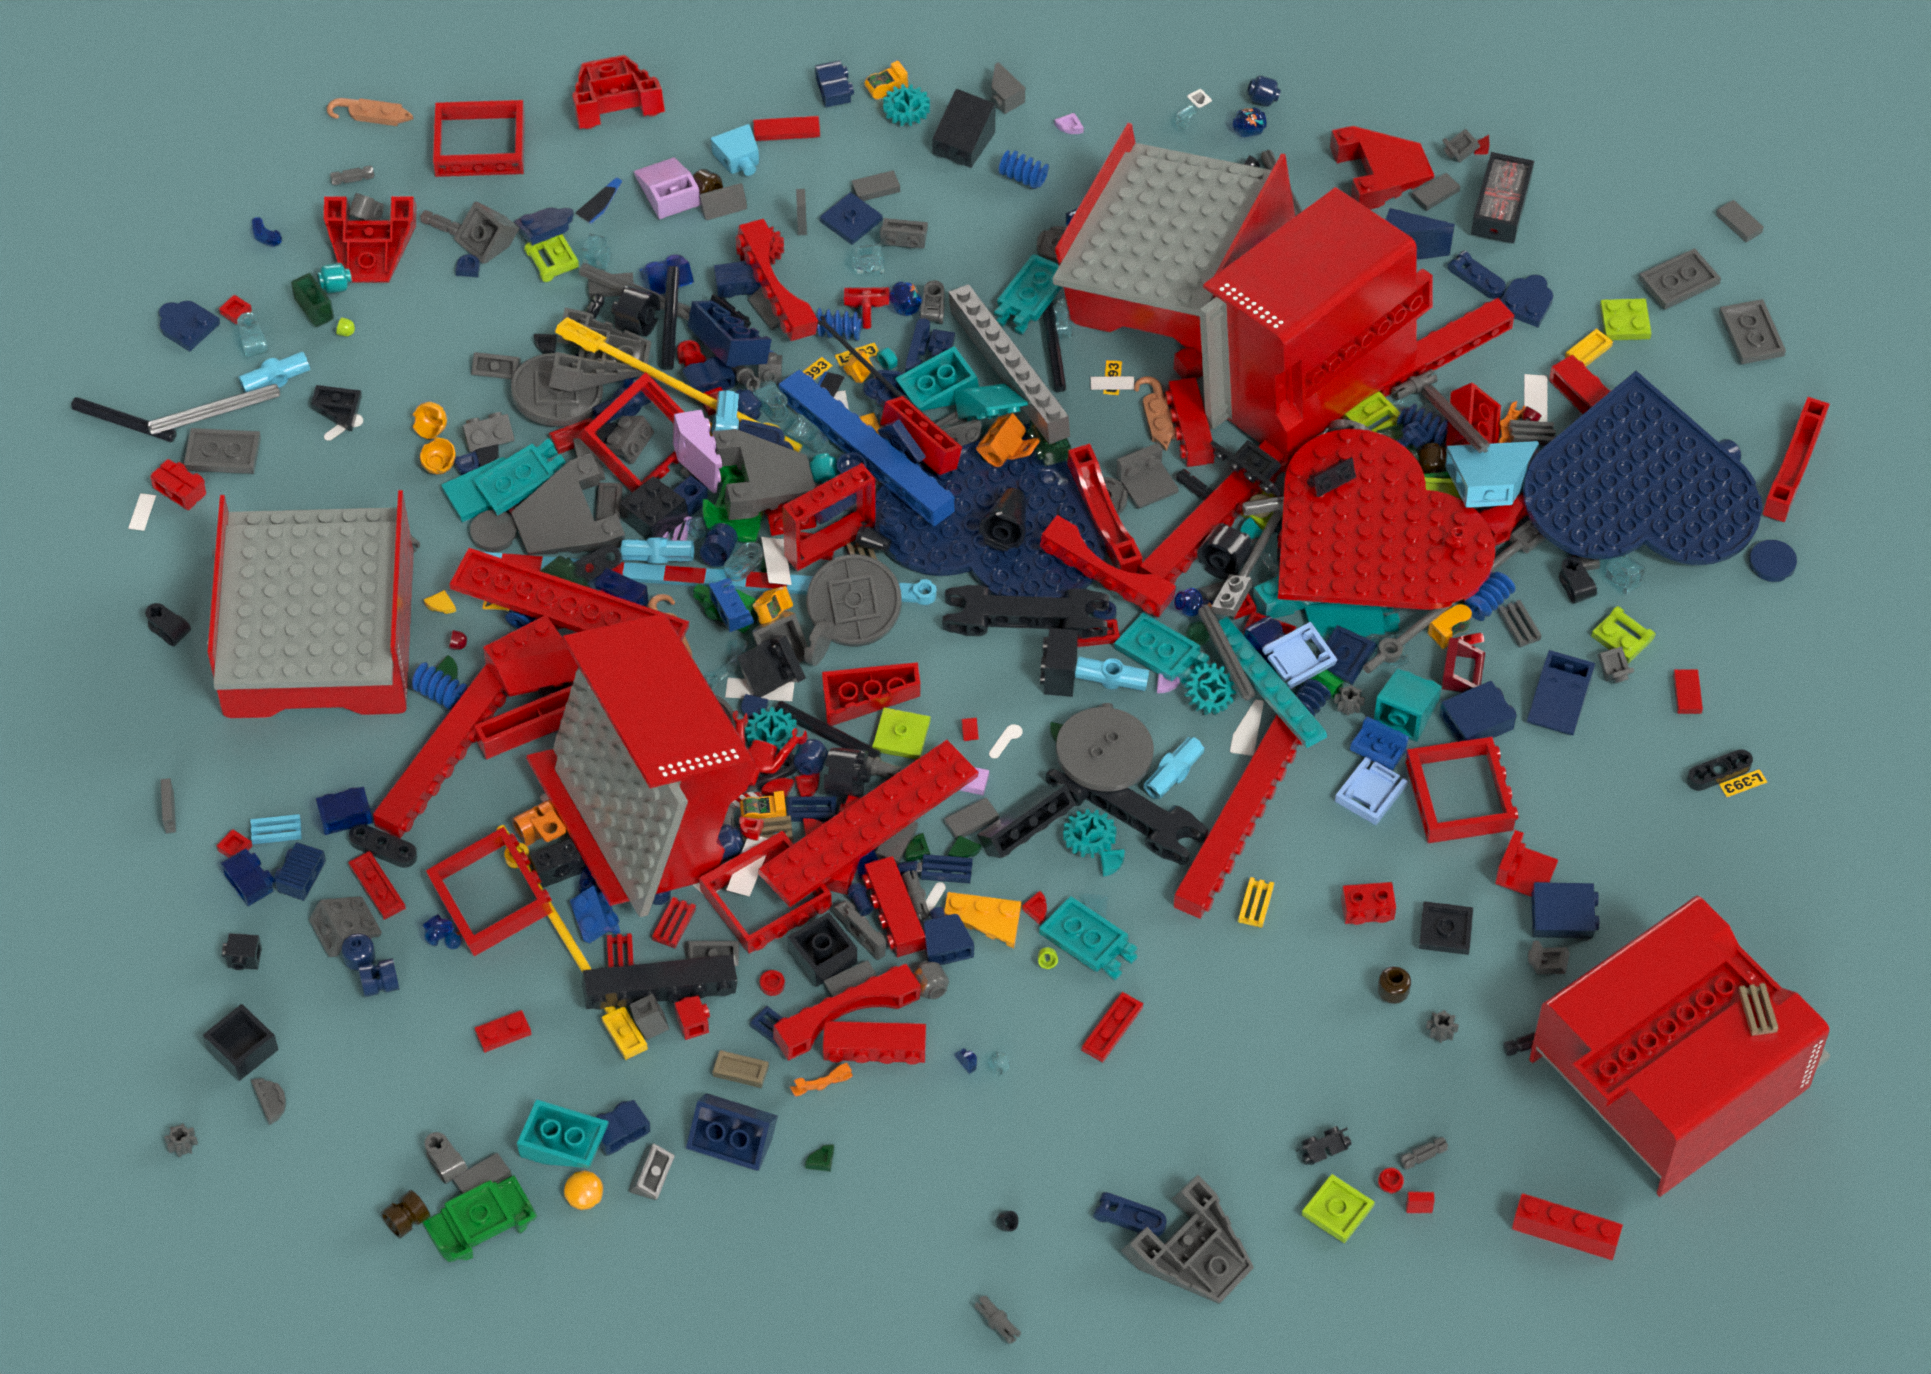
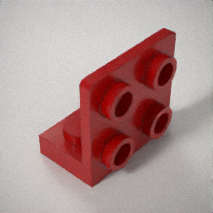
[1495,830,1558,897]

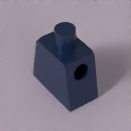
[924,907,974,965]

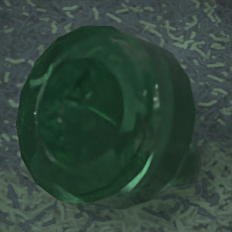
[1186,621,1210,646]

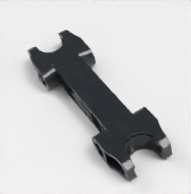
[942,585,1109,639]
[1046,769,1209,865]

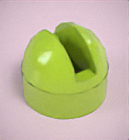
[337,317,355,337]
[1037,947,1058,969]

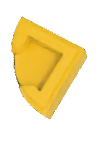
[424,590,456,614]

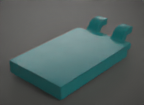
[994,254,1062,335]
[473,438,566,516]
[441,454,514,523]
[1304,603,1400,650]
[1114,613,1210,685]
[1039,896,1138,981]

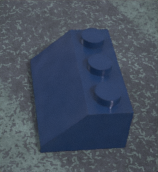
[686,1093,778,1171]

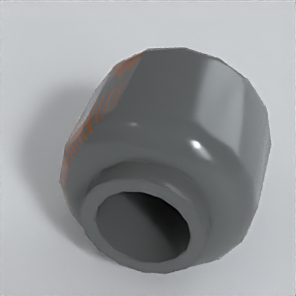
[913,961,949,999]

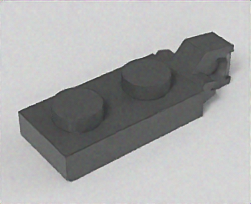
[834,899,886,960]

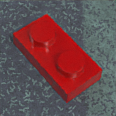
[475,1010,532,1053]

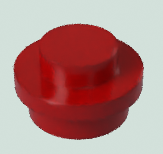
[1378,1168,1404,1193]

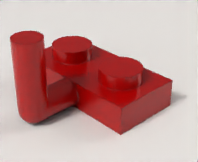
[844,287,889,329]

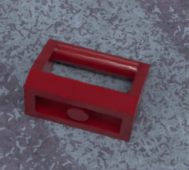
[1442,637,1485,693]

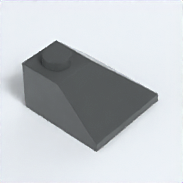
[454,201,520,264]
[751,611,808,662]

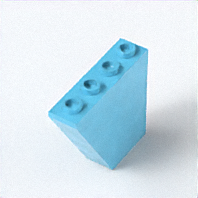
[1445,441,1539,507]

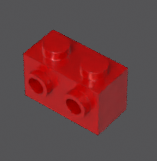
[1341,882,1396,925]

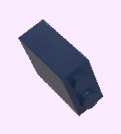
[1439,681,1517,742]
[1531,882,1600,938]

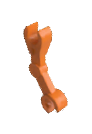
[1499,401,1525,443]
[790,1063,853,1096]

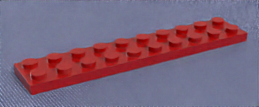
[450,548,689,641]
[758,740,979,907]

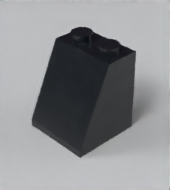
[932,88,996,168]

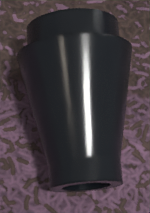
[855,525,892,553]

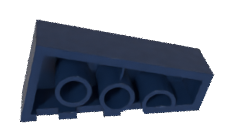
[687,301,772,367]

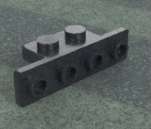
[1209,440,1282,497]

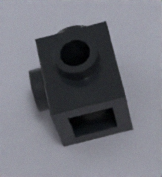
[222,933,262,970]

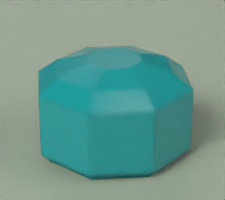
[877,347,898,370]

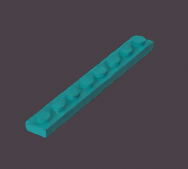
[1208,617,1327,749]

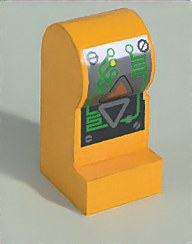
[864,61,908,99]
[753,586,793,624]
[1428,604,1472,649]
[740,791,786,819]

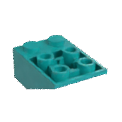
[954,384,1028,422]

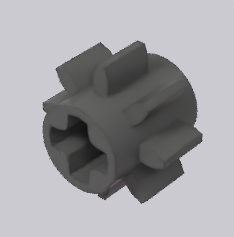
[1334,685,1365,716]
[1426,1010,1459,1043]
[164,1123,198,1157]

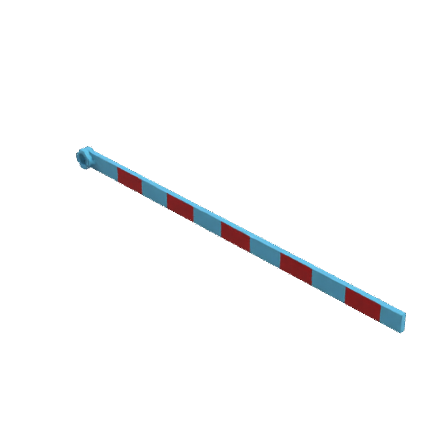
[484,552,937,605]

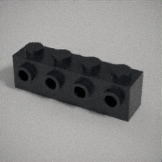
[977,782,1076,858]

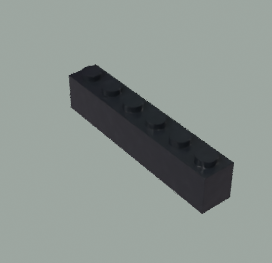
[582,955,737,1010]

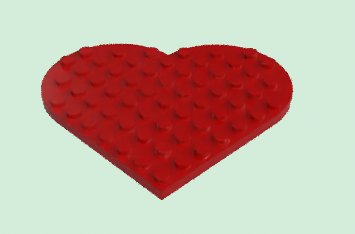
[1278,429,1495,610]

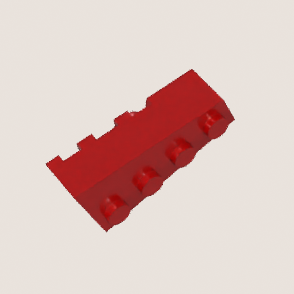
[822,662,921,726]

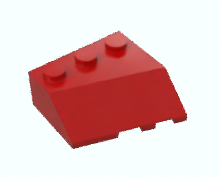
[483,615,578,697]

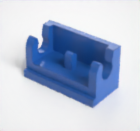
[709,578,754,632]

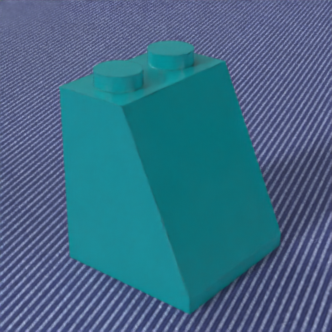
[1374,668,1442,742]

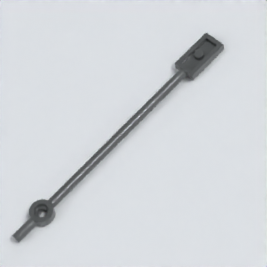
[1211,428,1328,617]
[1363,519,1546,674]

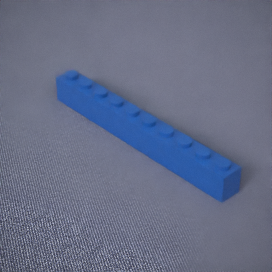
[779,369,955,526]

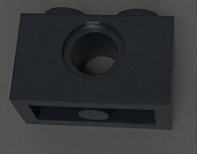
[529,838,587,888]

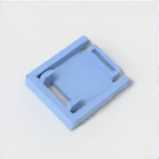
[1262,622,1337,689]
[1335,757,1408,825]

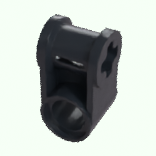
[1559,556,1597,604]
[145,603,191,647]

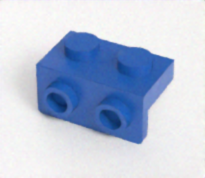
[1350,717,1409,771]
[570,885,621,944]

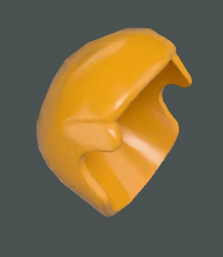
[413,402,447,439]
[419,437,456,475]
[564,1170,604,1210]

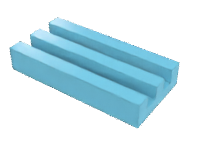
[250,814,302,844]

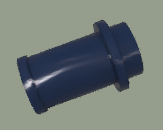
[848,883,874,916]

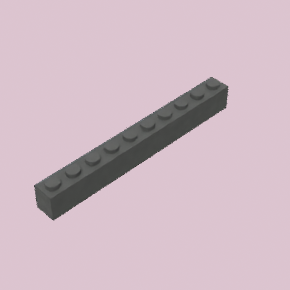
[948,284,1070,444]

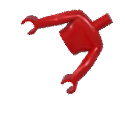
[732,710,808,786]

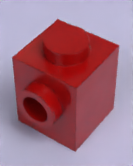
[675,995,710,1040]

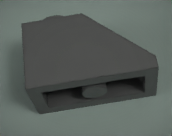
[991,62,1025,114]

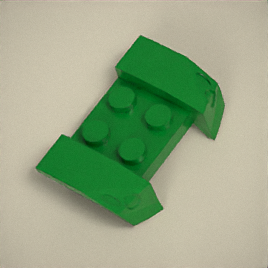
[703,465,764,544]
[423,1175,538,1262]

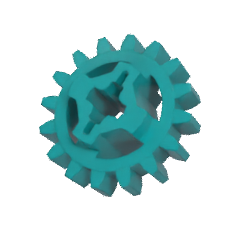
[883,84,930,126]
[1184,663,1236,715]
[745,707,798,753]
[1063,809,1117,858]

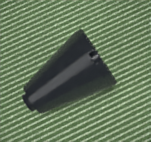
[979,488,1026,551]

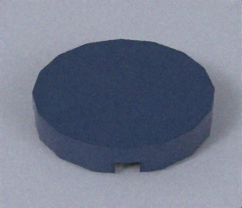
[1749,540,1797,582]

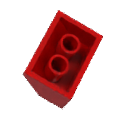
[1446,382,1501,447]

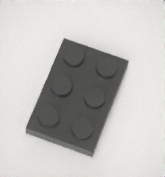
[1639,248,1721,310]
[1719,299,1786,364]
[184,428,261,474]

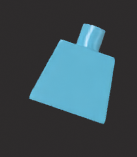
[711,124,759,176]

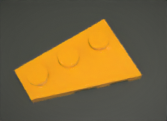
[944,892,1021,949]

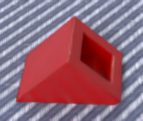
[1474,135,1490,155]
[962,717,979,741]

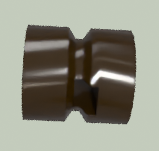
[380,1190,430,1239]

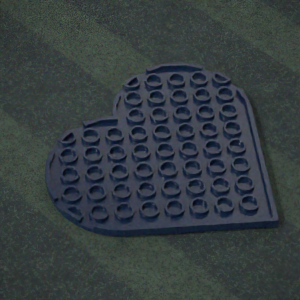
[1523,371,1762,565]
[874,422,1105,598]

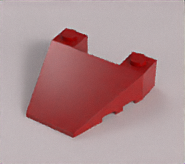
[572,55,665,129]
[1330,126,1435,210]
[323,196,417,283]

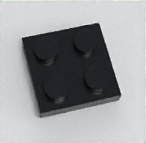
[1419,901,1473,955]

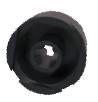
[611,285,660,337]
[1197,523,1252,580]
[824,747,871,798]

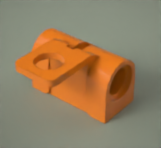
[976,413,1040,467]
[512,799,566,846]

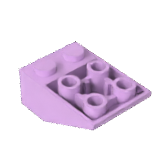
[634,158,700,219]
[673,410,722,493]

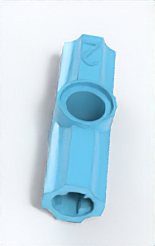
[238,352,310,393]
[711,390,739,435]
[621,537,695,563]
[1075,657,1149,691]
[1143,737,1205,800]

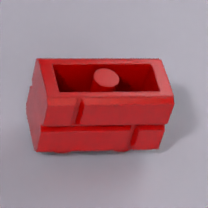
[150,459,206,510]

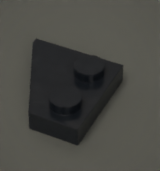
[311,385,362,431]

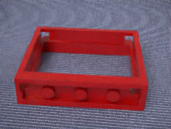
[433,100,525,177]
[578,372,684,493]
[783,463,876,571]
[1405,737,1518,843]
[426,827,553,957]
[699,830,832,954]

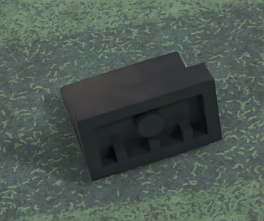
[736,635,806,697]

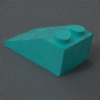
[895,346,979,411]
[517,1099,609,1168]

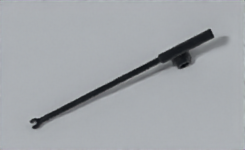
[817,315,931,420]

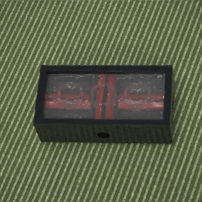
[1471,152,1535,243]

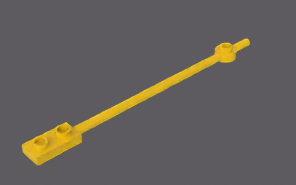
[555,317,803,452]
[496,825,648,1060]

